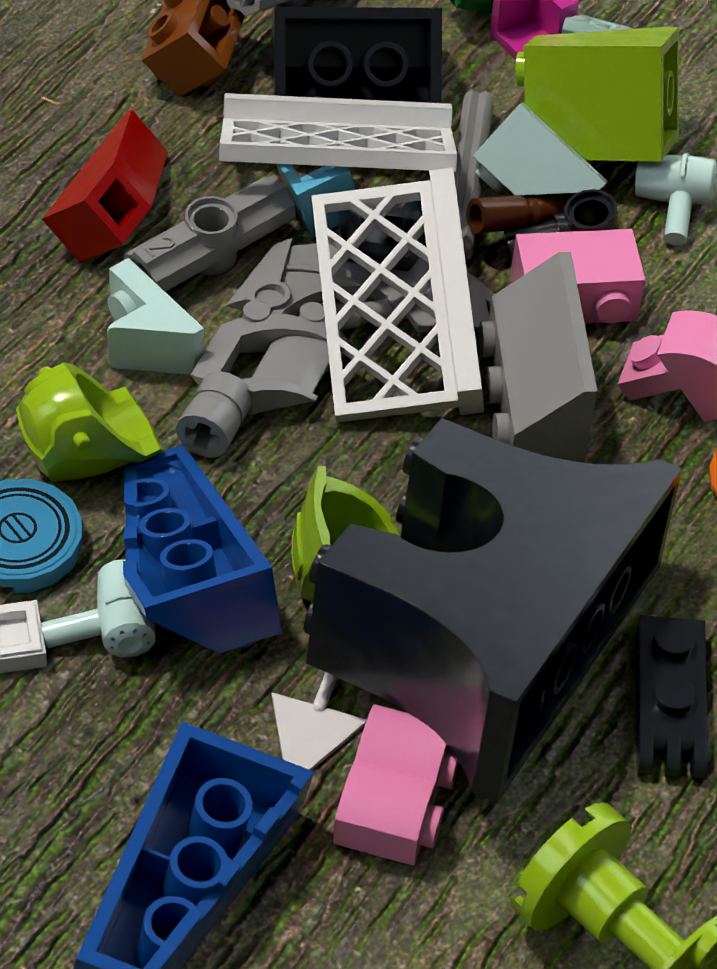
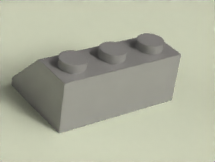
[478,252,598,463]

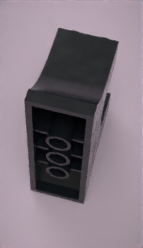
[303,418,682,803]

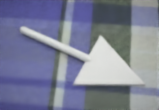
[271,672,367,770]

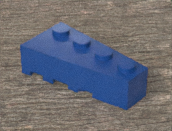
[74,721,314,969]

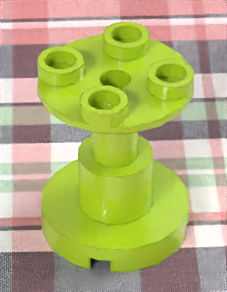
[510,802,717,969]

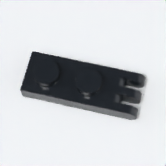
[636,615,708,780]

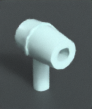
[635,152,717,246]
[42,559,155,658]

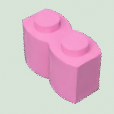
[333,704,459,866]

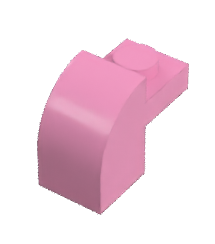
[618,311,717,422]

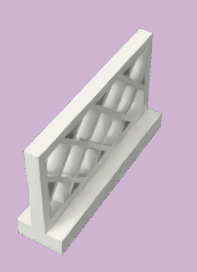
[219,93,457,172]
[312,167,484,423]

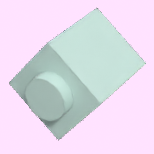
[473,102,607,195]

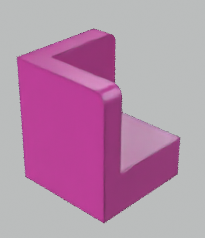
[489,0,579,60]

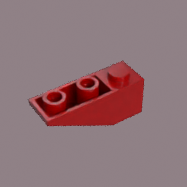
[42,110,168,262]

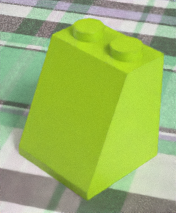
[515,27,679,162]

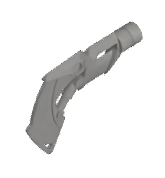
[176,238,495,458]

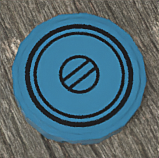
[0,479,82,593]

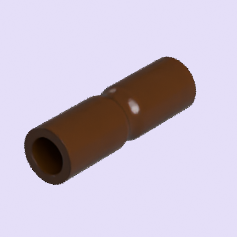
[466,193,576,233]

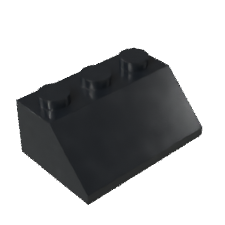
[272,7,442,103]

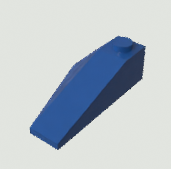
[123,445,282,653]

